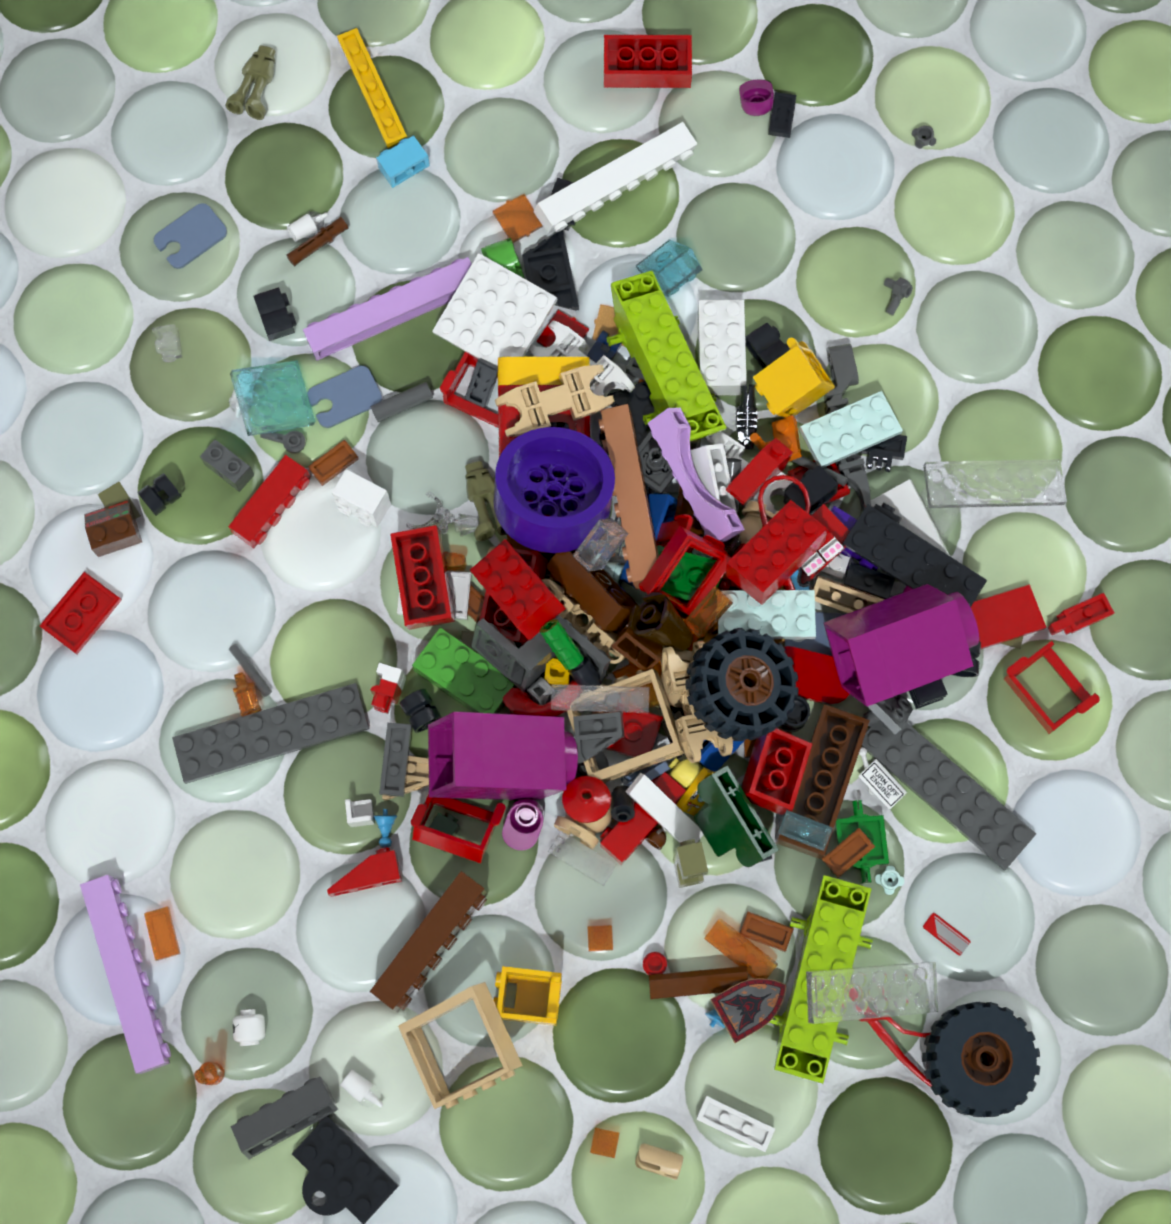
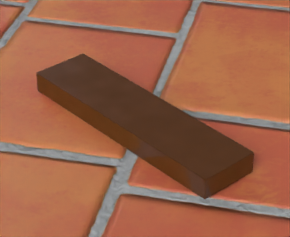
[648,966,748,999]

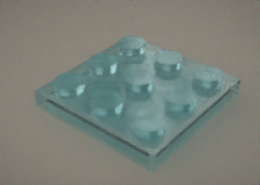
[230,360,316,436]

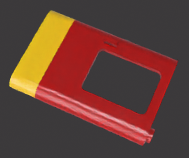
[498,357,590,497]

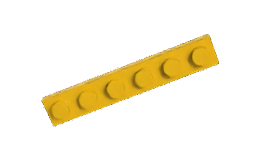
[337,28,407,148]

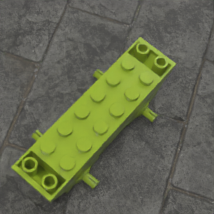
[606,270,727,441]
[769,875,873,1084]

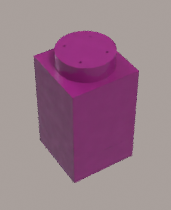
[823,584,979,706]
[428,712,578,801]

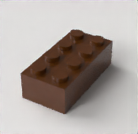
[545,548,639,633]

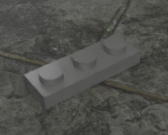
[379,722,412,797]

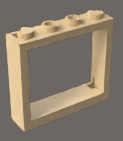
[567,669,685,783]
[398,982,523,1109]

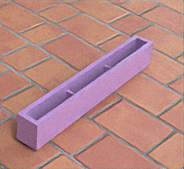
[303,257,472,361]
[80,875,171,1074]

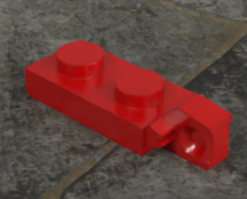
[1047,593,1115,635]

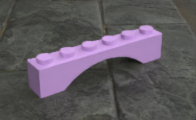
[648,408,745,544]

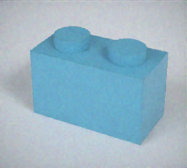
[376,135,430,188]

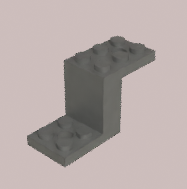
[471,615,611,693]

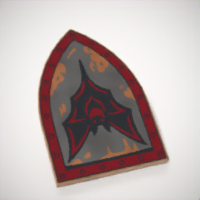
[710,979,786,1043]

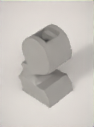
[526,677,556,705]

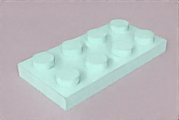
[799,391,903,468]
[718,590,816,639]

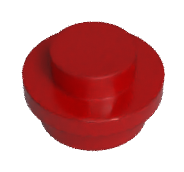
[643,952,667,975]

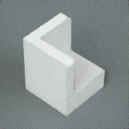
[345,799,375,827]

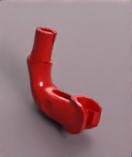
[503,681,583,717]

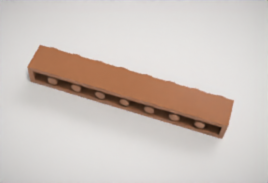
[599,404,659,589]

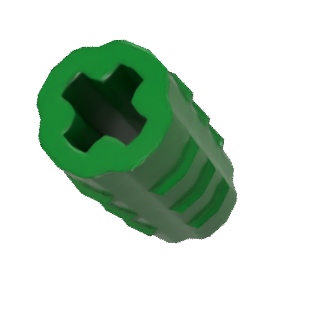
[540,619,584,670]

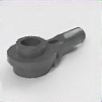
[260,429,306,453]

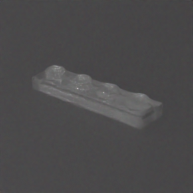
[551,685,649,713]

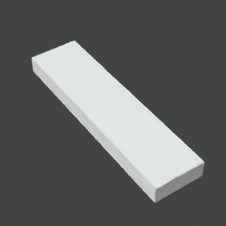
[626,773,704,843]

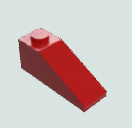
[726,438,793,505]
[327,848,402,897]

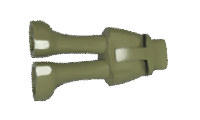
[225,45,276,120]
[465,461,507,541]

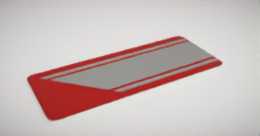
[923,913,971,956]

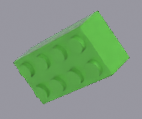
[412,627,518,714]

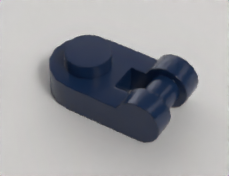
[587,330,622,363]

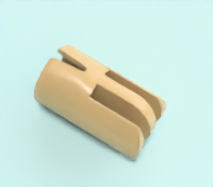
[635,1143,684,1180]

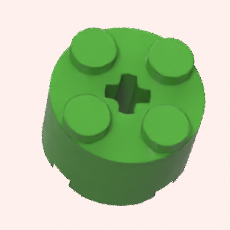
[481,237,525,279]

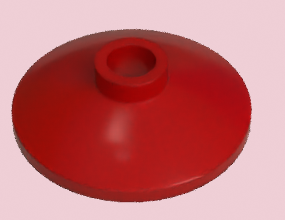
[562,776,611,823]

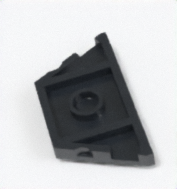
[522,230,579,311]

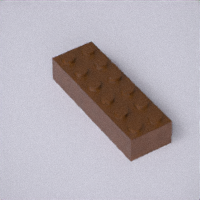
[776,704,870,859]
[369,871,487,1012]

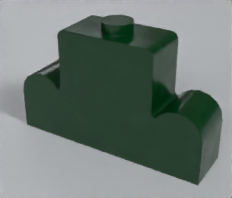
[694,766,779,867]

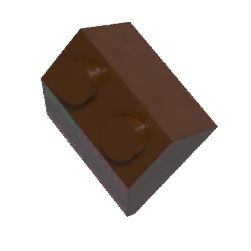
[84,499,142,557]

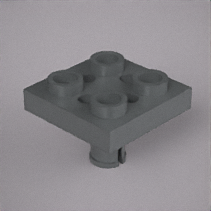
[638,431,674,494]
[862,695,913,734]

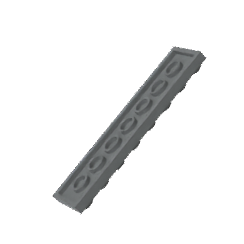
[172,683,369,784]
[861,720,1036,871]

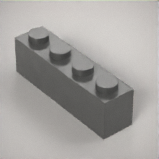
[230,1077,338,1159]

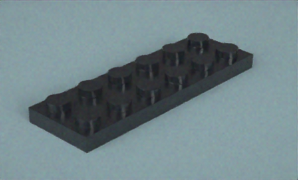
[842,504,987,608]

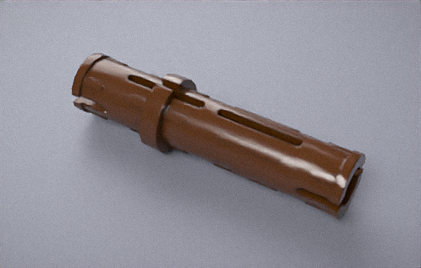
[286,216,349,267]

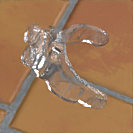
[406,491,455,534]

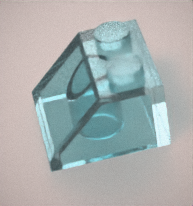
[636,239,703,297]

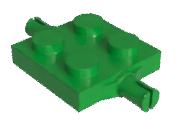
[835,800,889,883]

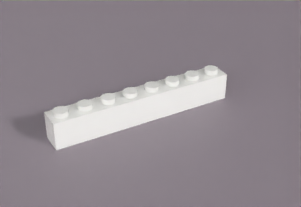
[533,122,697,234]

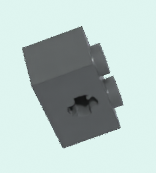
[200,439,254,492]

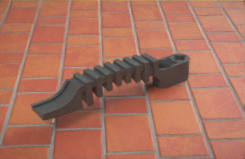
[824,344,871,511]

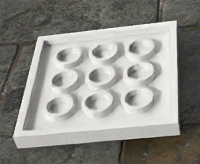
[432,253,558,366]

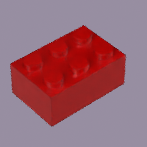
[741,728,812,815]

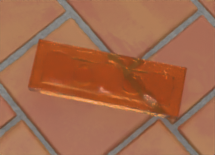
[704,918,778,979]

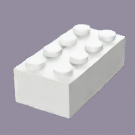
[697,300,746,395]

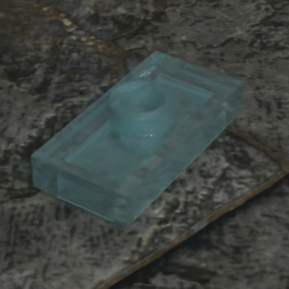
[778,810,833,851]

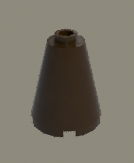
[629,592,693,652]

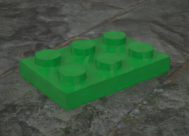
[657,545,723,608]

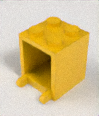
[753,337,835,417]
[493,966,562,1026]

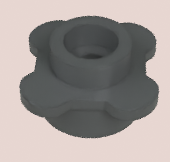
[912,126,936,149]

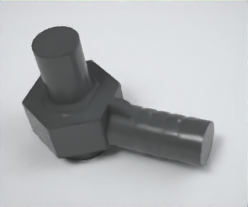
[884,277,913,316]

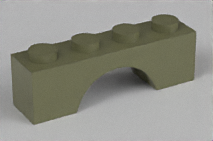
[673,839,708,888]

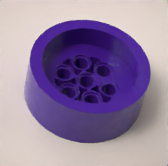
[493,427,615,553]

